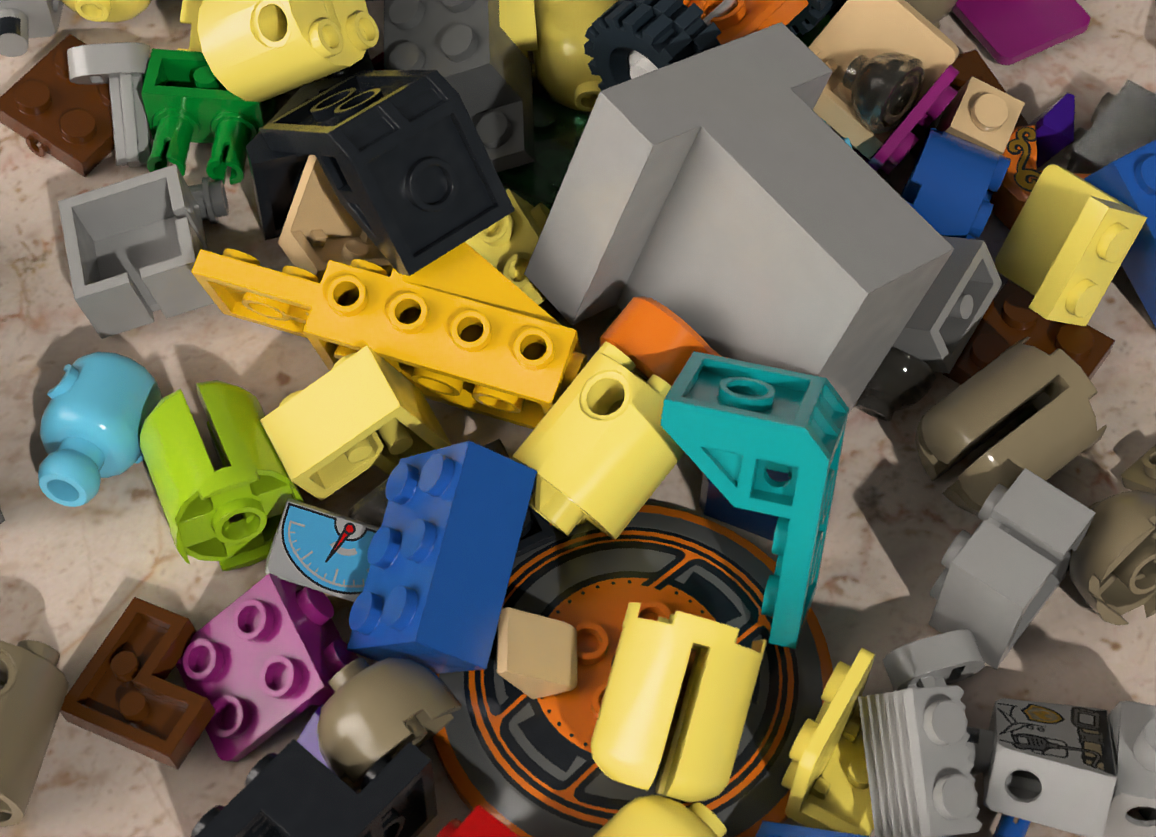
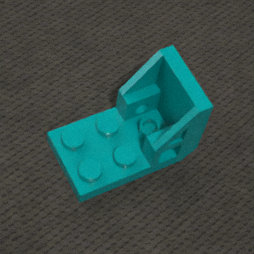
[661,351,849,649]

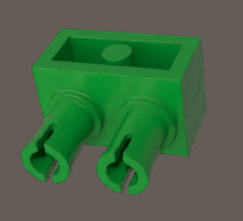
[141,49,276,185]

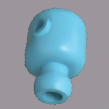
[38,352,162,507]

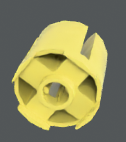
[591,602,767,803]

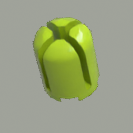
[140,380,305,571]

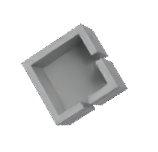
[58,164,214,339]
[929,468,1096,669]

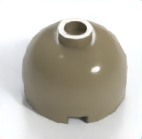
[1068,490,1156,626]
[316,657,462,792]

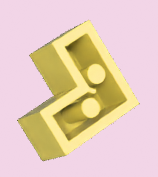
[260,345,452,501]

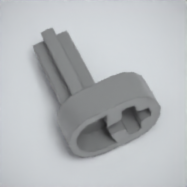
[67,42,151,167]
[883,629,985,776]

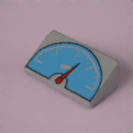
[265,498,380,602]

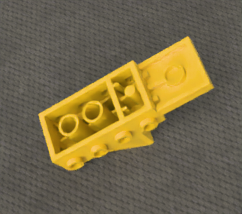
[191,242,588,429]

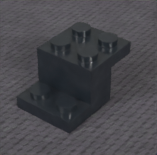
[191,739,437,837]

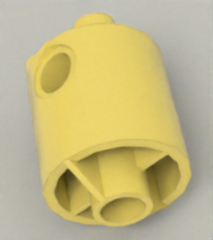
[197,0,379,102]
[512,342,685,540]

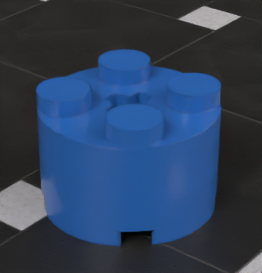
[900,127,1011,239]

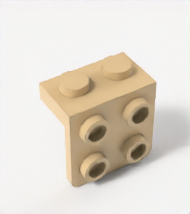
[808,0,959,159]
[278,154,393,283]

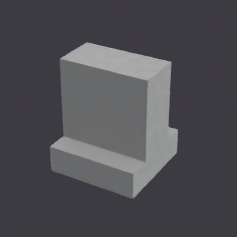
[524,22,955,415]

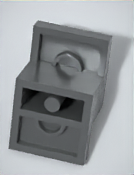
[384,0,535,173]

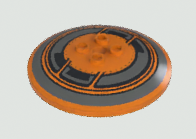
[433,505,833,837]

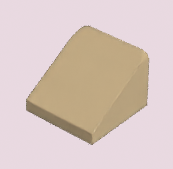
[497,607,578,699]

